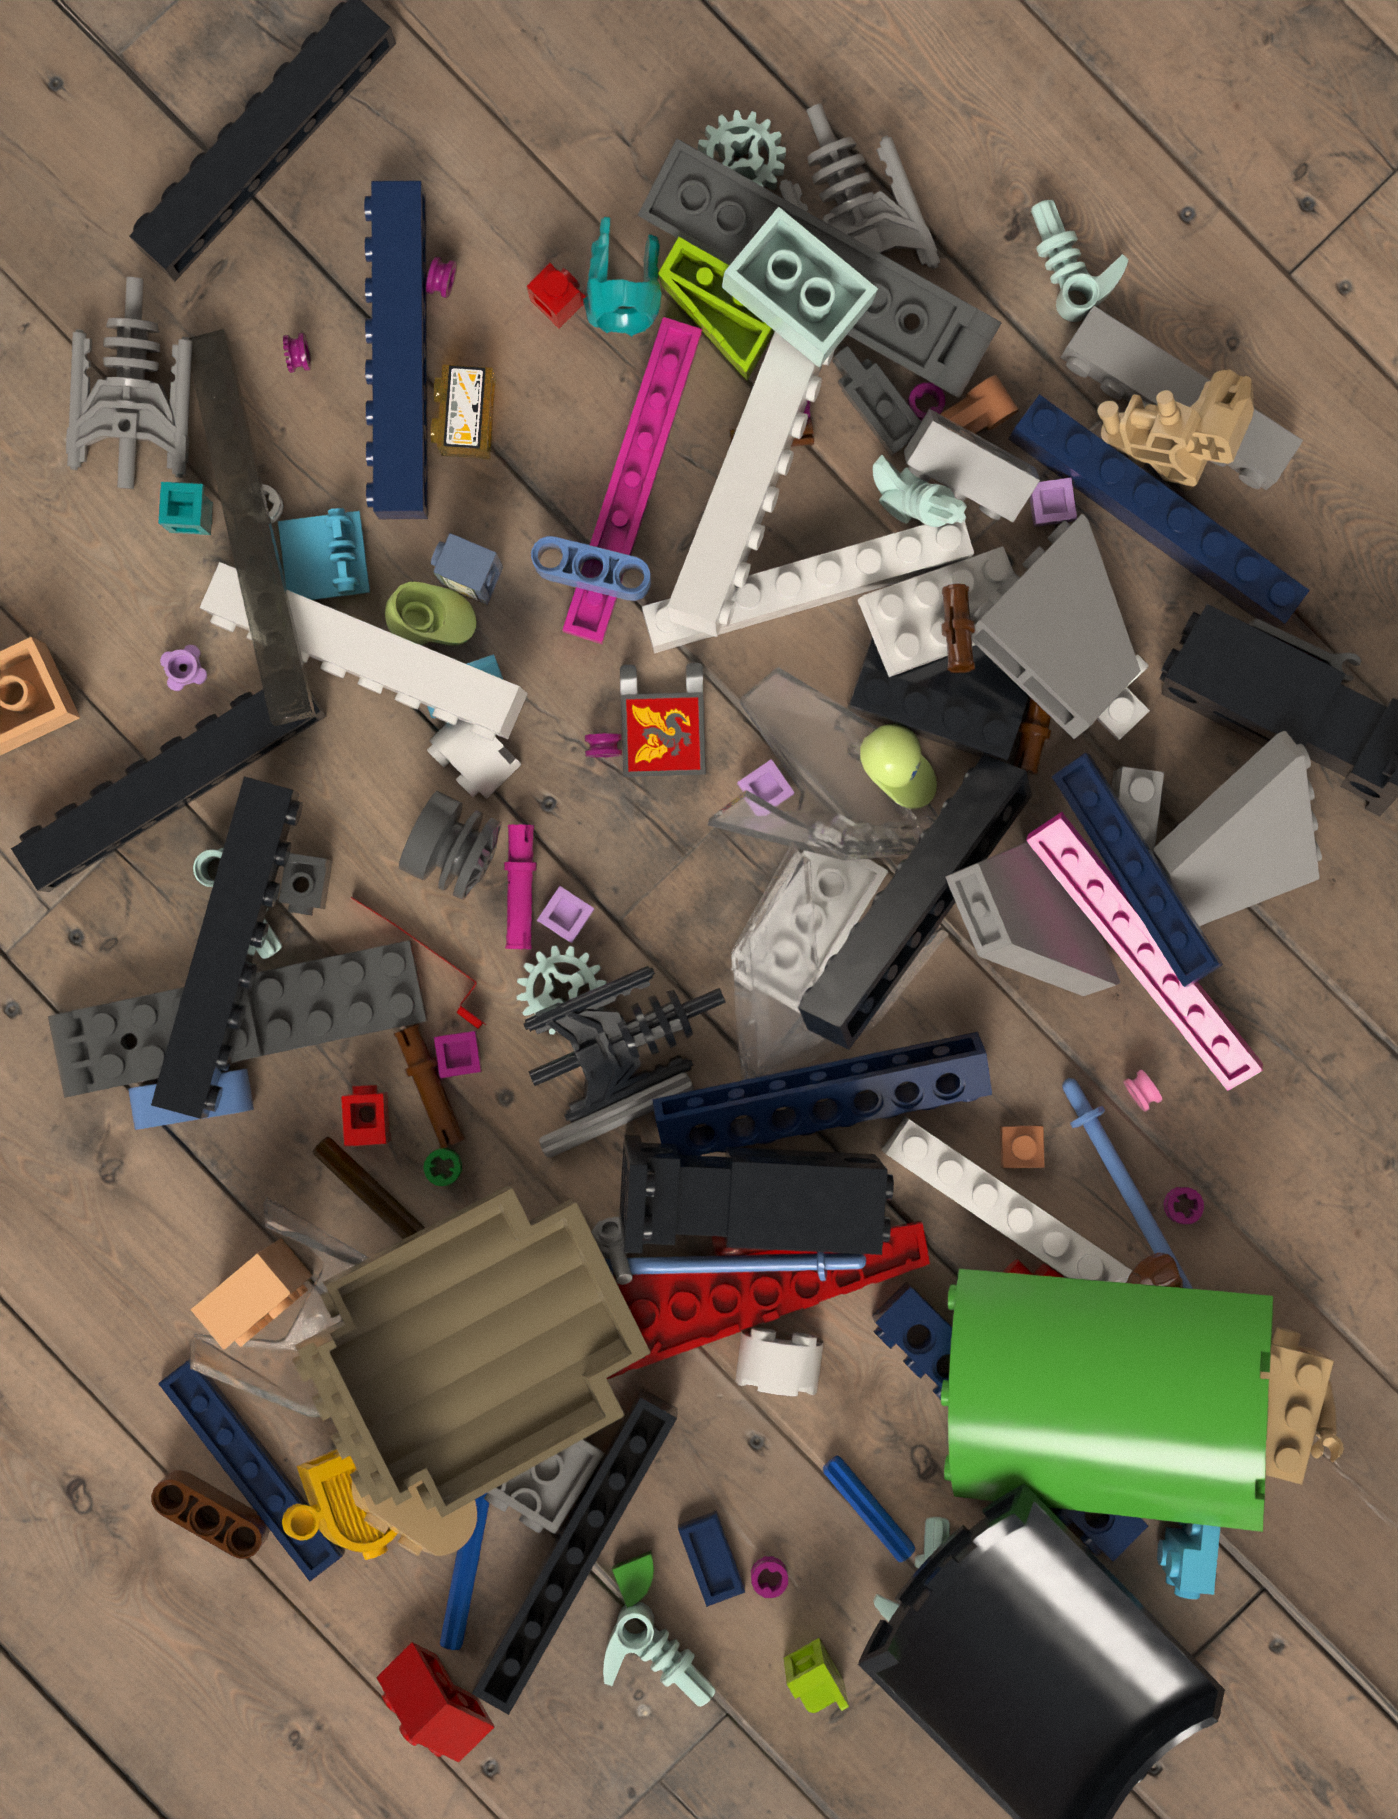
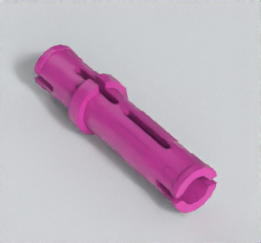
[504,824,537,949]

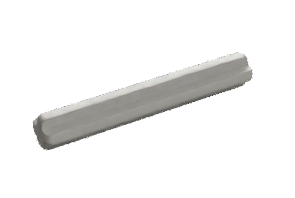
[539,1073,694,1158]

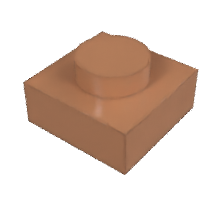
[1000,1125,1044,1168]

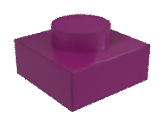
[434,1030,483,1078]

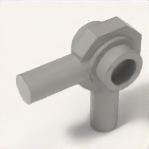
[591,1217,633,1285]

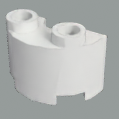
[427,719,522,799]
[735,1327,823,1396]

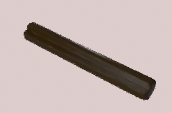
[312,1137,425,1239]

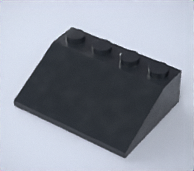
[846,637,1028,762]

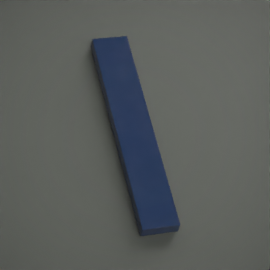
[1051,753,1223,988]
[158,1356,345,1582]

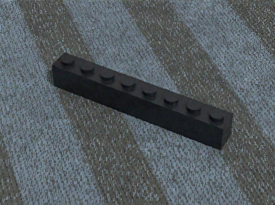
[129,0,396,282]
[11,669,327,892]
[798,754,1032,1050]
[151,776,303,1119]
[472,1388,678,1715]

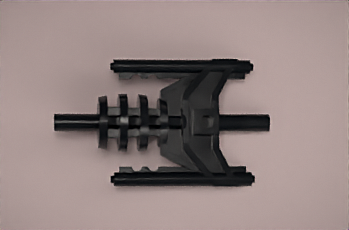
[523,966,726,1123]

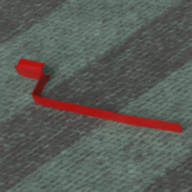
[351,897,486,1029]

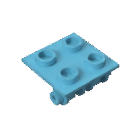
[278,508,370,600]

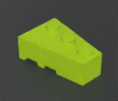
[658,237,775,381]

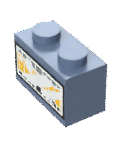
[431,533,504,605]

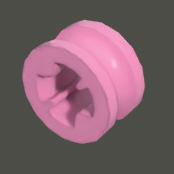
[1123,1069,1162,1112]

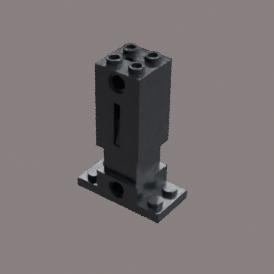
[1159,604,1398,816]
[619,1135,894,1255]

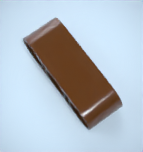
[151,1470,269,1559]

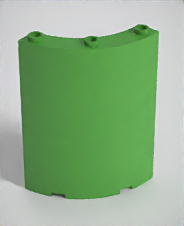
[941,1269,1273,1532]

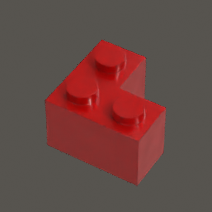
[376,1642,495,1762]

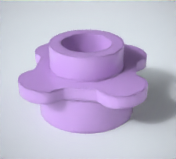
[160,645,207,691]

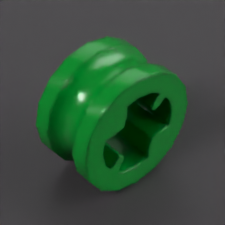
[424,1148,462,1186]

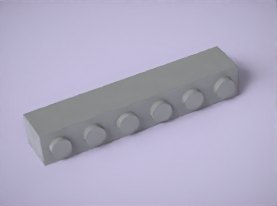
[1060,306,1303,490]

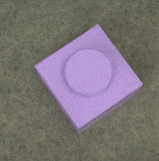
[1030,478,1077,527]
[737,759,795,817]
[537,886,595,943]

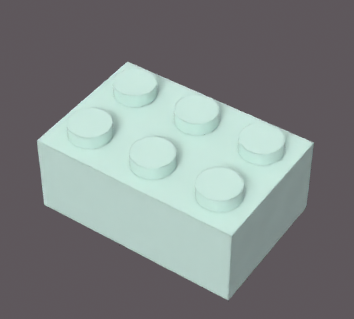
[722,207,878,368]

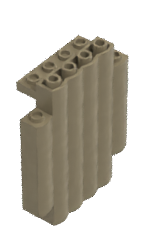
[292,1186,650,1518]

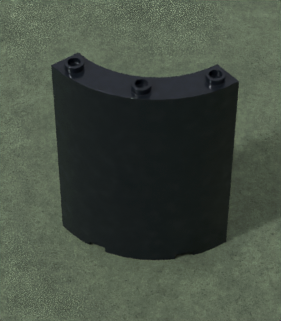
[858,1484,1225,1819]

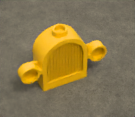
[282,1449,397,1560]

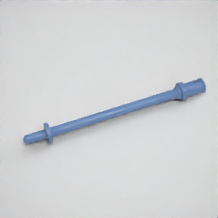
[1062,1078,1193,1289]
[604,1252,867,1281]

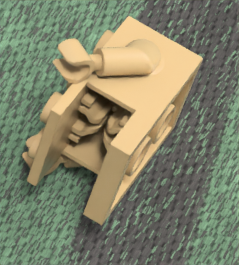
[1261,1327,1344,1485]

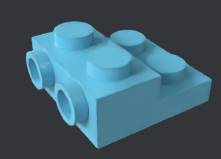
[1157,1522,1220,1599]

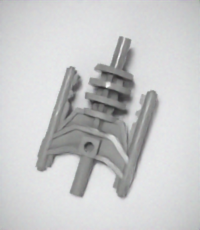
[779,103,941,270]
[66,277,192,489]

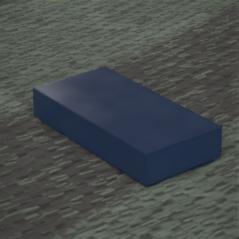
[678,1510,745,1607]

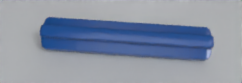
[823,1456,916,1562]

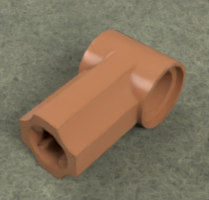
[940,375,1019,435]

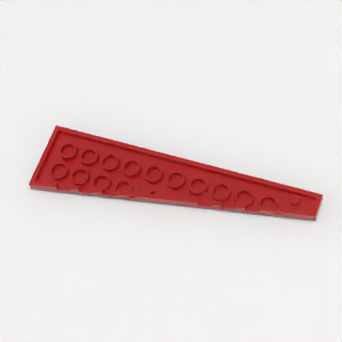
[606,1221,930,1380]

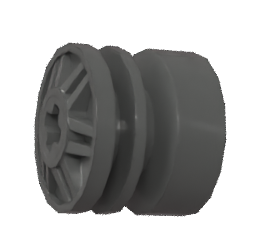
[399,791,502,900]

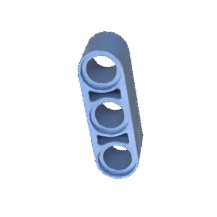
[531,536,651,601]
[128,1069,254,1130]

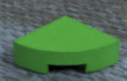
[612,1551,654,1608]

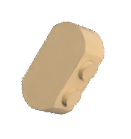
[352,1468,477,1556]

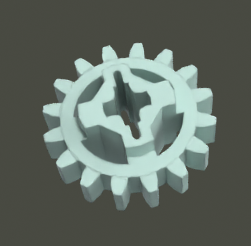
[698,110,786,190]
[517,946,607,1035]

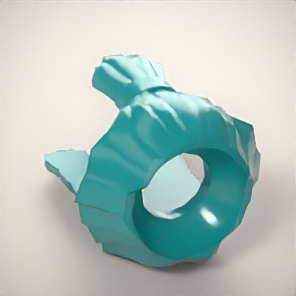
[583,217,662,336]

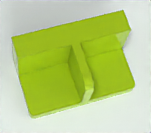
[783,1638,849,1713]

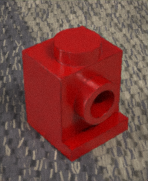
[527,263,586,329]
[341,1084,392,1146]

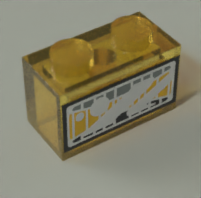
[431,364,496,459]

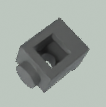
[279,853,332,916]

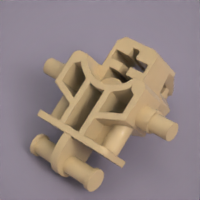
[1097,369,1254,490]

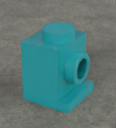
[158,482,213,535]

